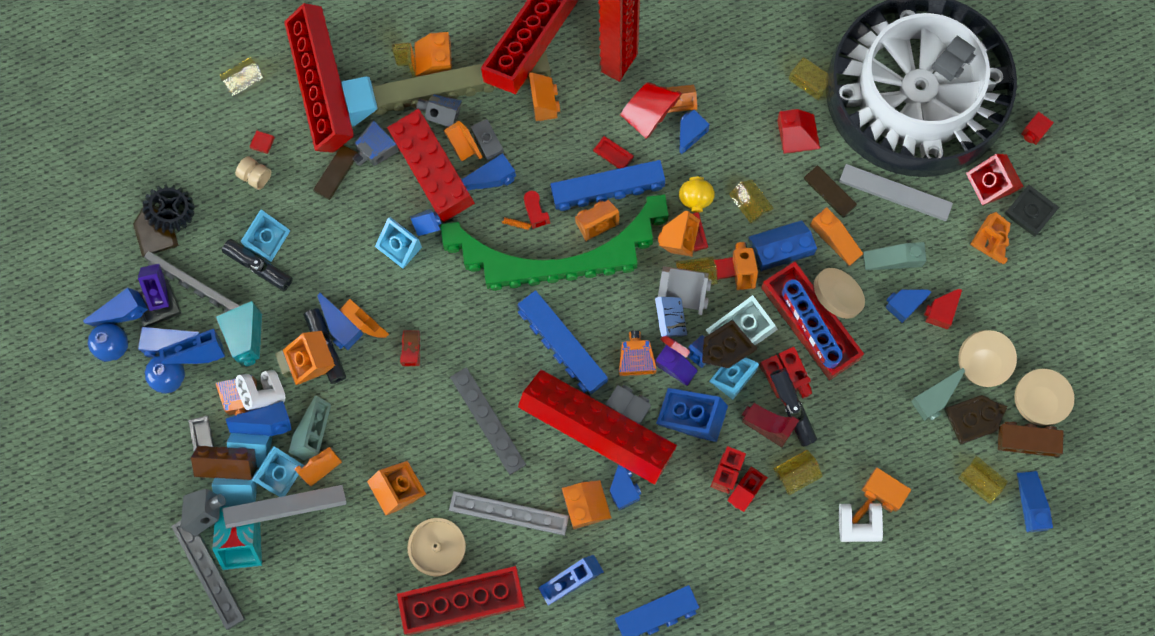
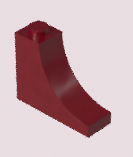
[742,403,799,447]

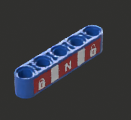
[782,280,843,368]

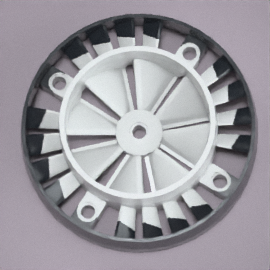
[826,0,1017,177]

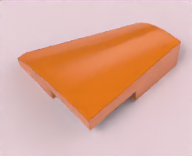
[970,212,1010,264]
[340,299,389,338]
[294,447,342,487]

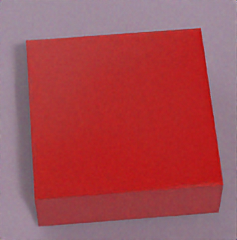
[249,130,275,154]
[713,257,735,280]

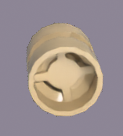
[235,156,271,190]

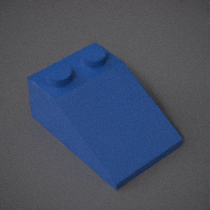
[656,388,728,442]

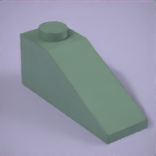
[863,242,927,270]
[911,368,965,421]
[289,396,331,460]

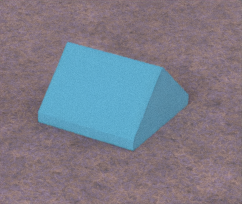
[341,76,378,127]
[241,210,290,262]
[375,217,422,269]
[709,357,759,400]
[227,433,272,468]
[252,446,305,497]
[212,469,258,508]

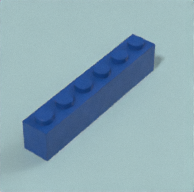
[550,160,665,211]
[518,290,608,395]

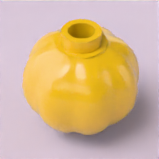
[679,177,715,213]

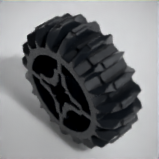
[142,184,195,234]

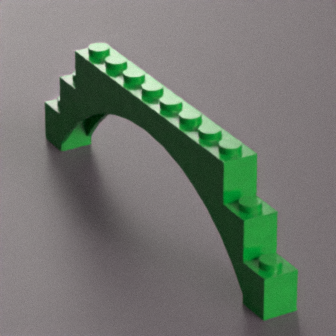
[441,194,669,291]

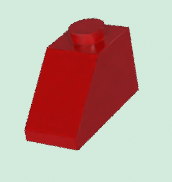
[924,289,962,329]
[727,466,768,512]

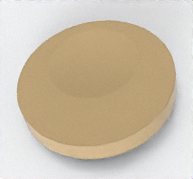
[814,268,865,319]
[958,330,1017,387]
[1015,369,1074,426]
[408,518,466,577]

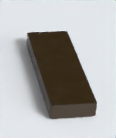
[313,145,358,200]
[804,165,857,218]

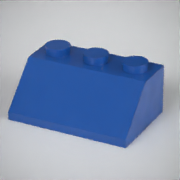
[748,220,817,271]

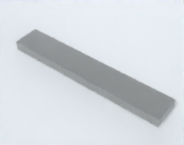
[839,164,953,221]
[223,485,346,529]
[449,491,569,536]

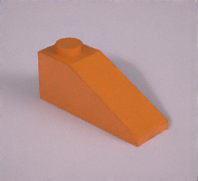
[810,207,863,266]

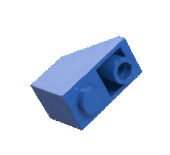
[410,208,442,236]
[610,464,642,511]

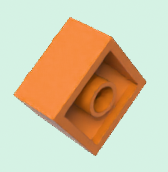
[415,32,452,77]
[529,72,560,121]
[575,200,619,241]
[658,211,700,257]
[283,331,335,385]
[367,461,426,515]
[562,480,611,530]

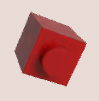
[1021,111,1054,145]

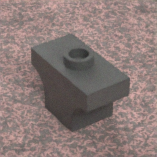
[471,119,504,160]

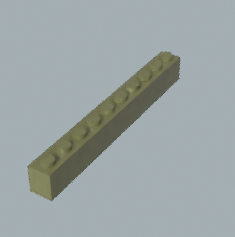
[372,50,551,115]

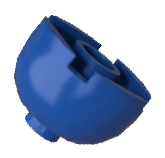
[88,323,128,362]
[145,355,185,394]

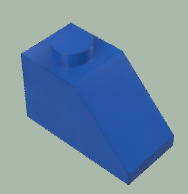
[679,110,710,154]
[885,290,931,323]
[687,335,706,368]

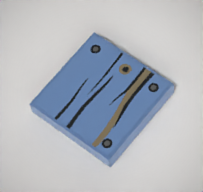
[655,297,687,337]

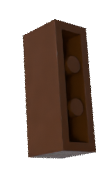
[998,422,1064,457]
[191,446,257,480]

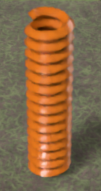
[502,217,531,230]
[852,499,873,524]

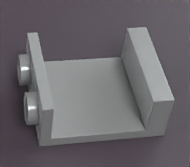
[658,266,712,315]

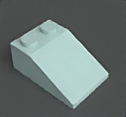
[706,295,778,345]

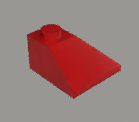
[777,109,820,154]

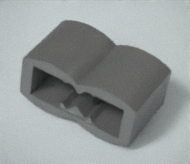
[932,35,976,81]
[606,385,651,424]

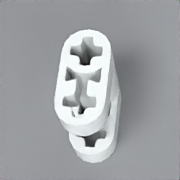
[236,370,285,410]
[839,503,883,542]

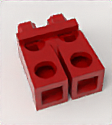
[759,347,812,406]
[710,446,746,494]

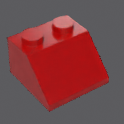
[966,154,1024,206]

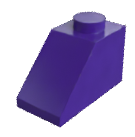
[138,264,169,311]
[655,345,698,386]

